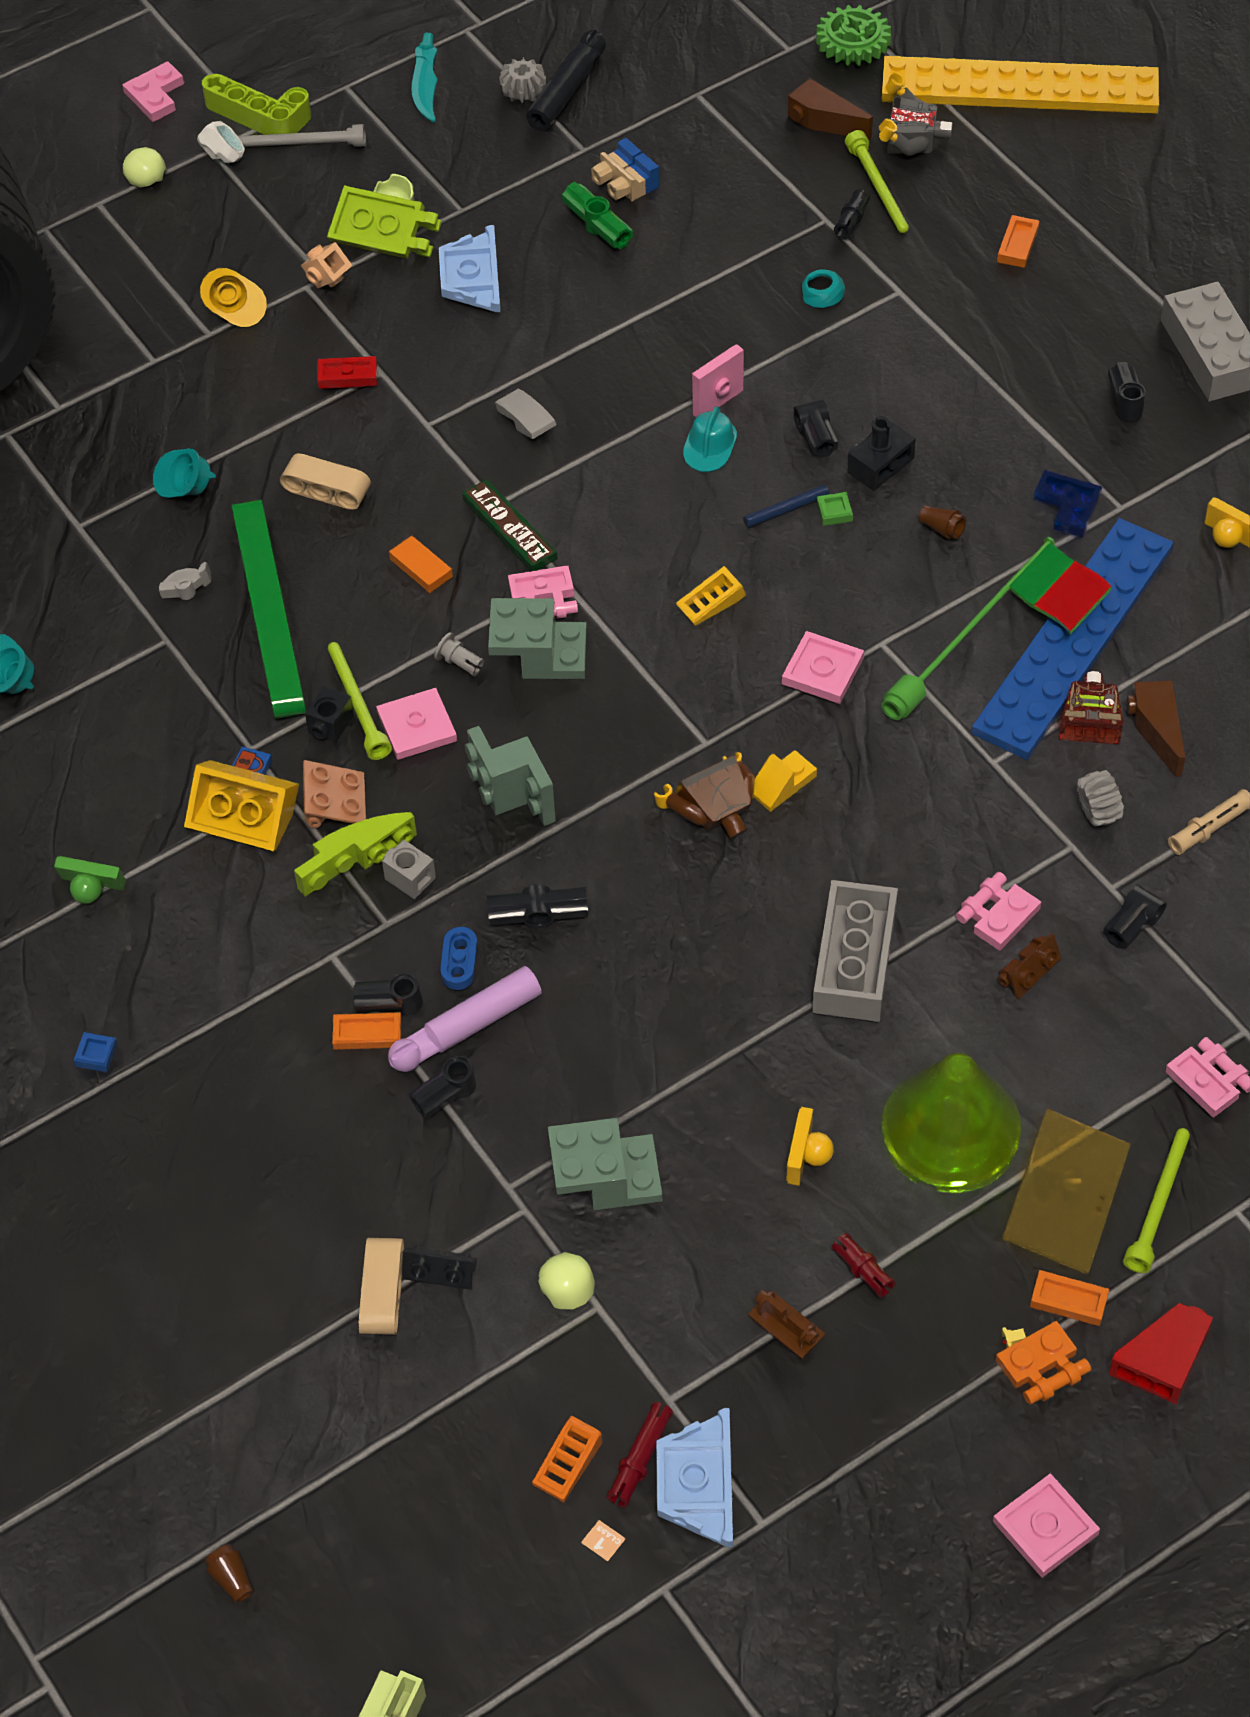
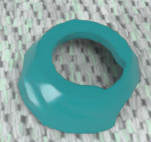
[802,269,845,308]

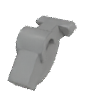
[159,562,211,600]

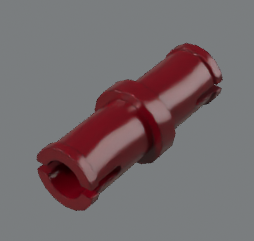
[832,1233,896,1298]

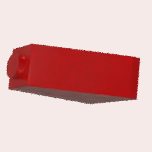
[1109,1303,1213,1405]

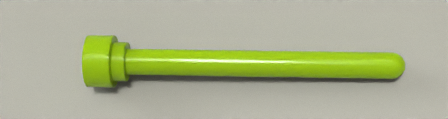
[844,130,909,233]
[328,642,392,760]
[1123,1128,1190,1273]

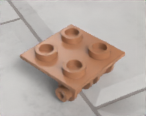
[303,760,366,828]

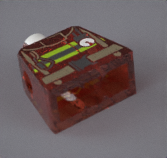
[1059,671,1123,745]

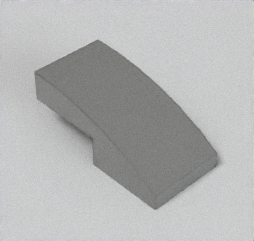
[495,388,556,439]

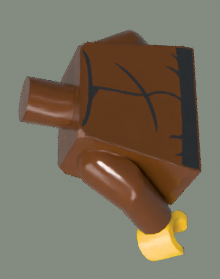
[654,752,755,839]

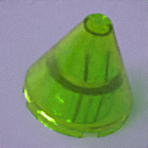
[882,1053,1021,1193]

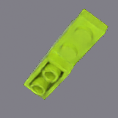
[294,812,417,897]

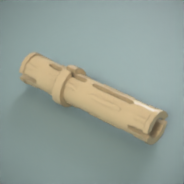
[1168,789,1250,855]

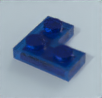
[1034,470,1102,538]

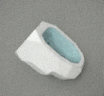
[197,121,245,164]

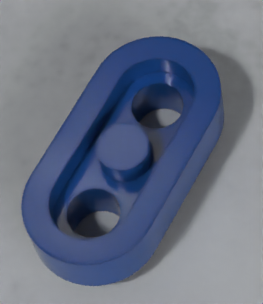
[440,927,478,990]

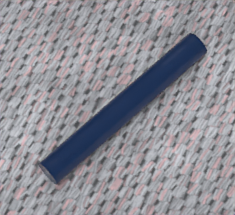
[743,485,829,528]

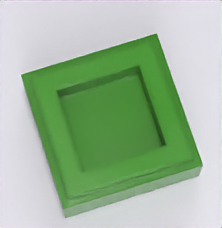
[817,492,853,526]

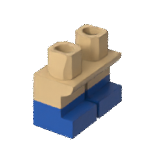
[591,138,659,201]

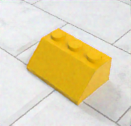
[184,760,299,851]

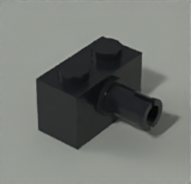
[847,416,916,491]

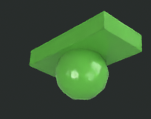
[54,856,126,904]

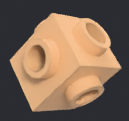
[301,242,352,288]

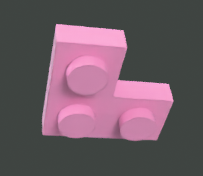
[122,61,184,122]

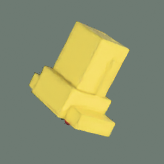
[1002,1327,1026,1348]

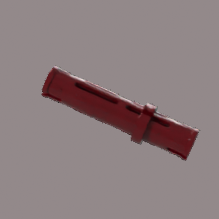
[606,1402,673,1508]

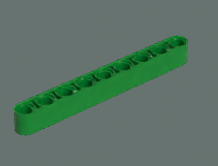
[232,499,306,719]

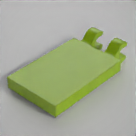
[327,185,442,259]

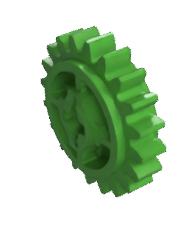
[816,5,891,65]

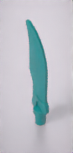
[411,32,438,123]

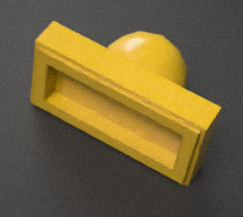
[1205,497,1250,548]
[786,1107,834,1186]

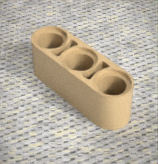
[280,453,371,510]
[359,1238,404,1335]

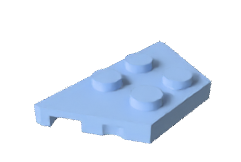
[439,225,500,312]
[657,1408,733,1547]

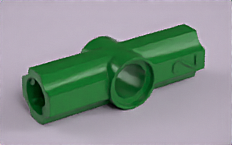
[562,182,633,250]

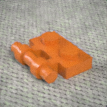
[995,1321,1091,1405]

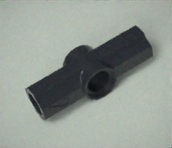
[487,884,588,928]

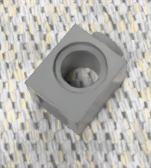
[382,840,436,899]

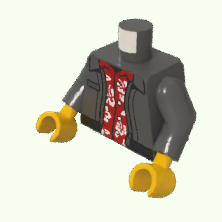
[879,72,952,156]

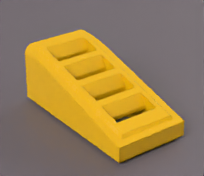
[676,566,746,626]

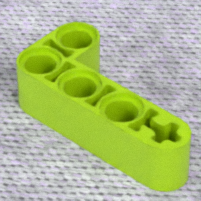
[202,74,311,135]

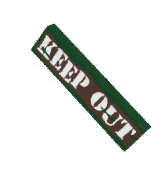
[462,479,558,571]

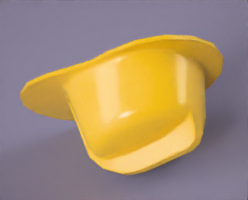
[200,268,267,327]

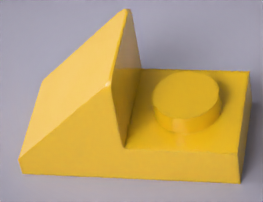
[754,750,817,812]

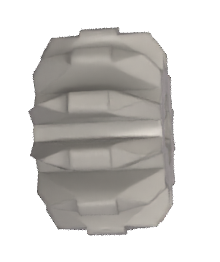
[499,57,546,103]
[1077,770,1124,827]

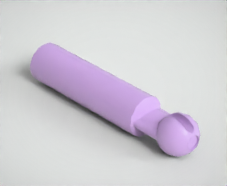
[388,966,542,1072]

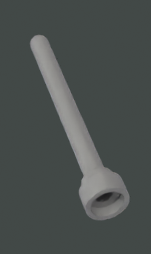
[238,124,366,147]

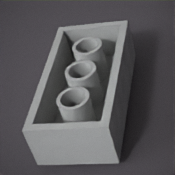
[1161,282,1250,402]
[813,880,898,1022]

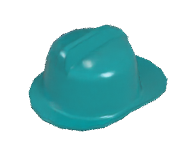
[683,406,737,472]
[153,448,216,498]
[0,634,35,694]

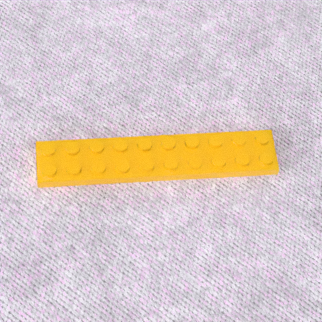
[882,56,1159,114]

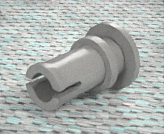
[434,632,485,677]

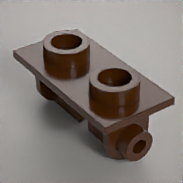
[997,933,1061,1000]
[748,1290,826,1359]

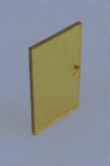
[1003,1109,1131,1274]

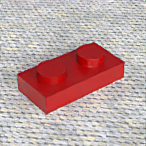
[318,356,377,389]

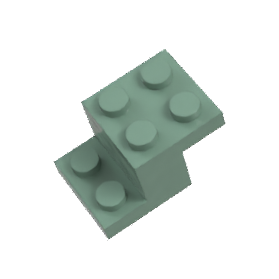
[488,598,587,679]
[465,726,556,826]
[548,1118,663,1210]

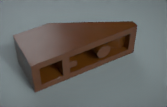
[788,78,873,140]
[1126,681,1185,777]

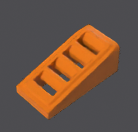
[532,1416,602,1503]

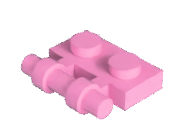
[508,566,578,619]
[956,872,1041,951]
[1165,1037,1250,1118]

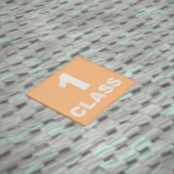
[581,1520,626,1561]

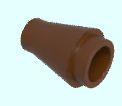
[919,505,966,539]
[205,1544,254,1604]

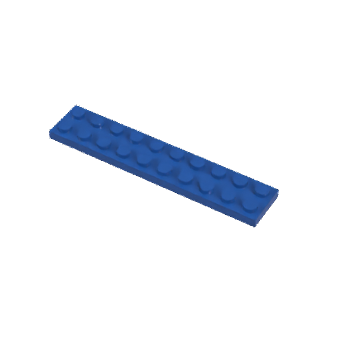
[971,518,1174,761]

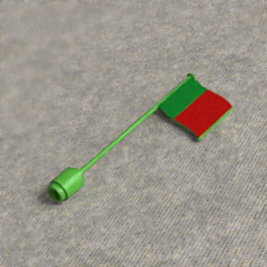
[881,537,1112,720]

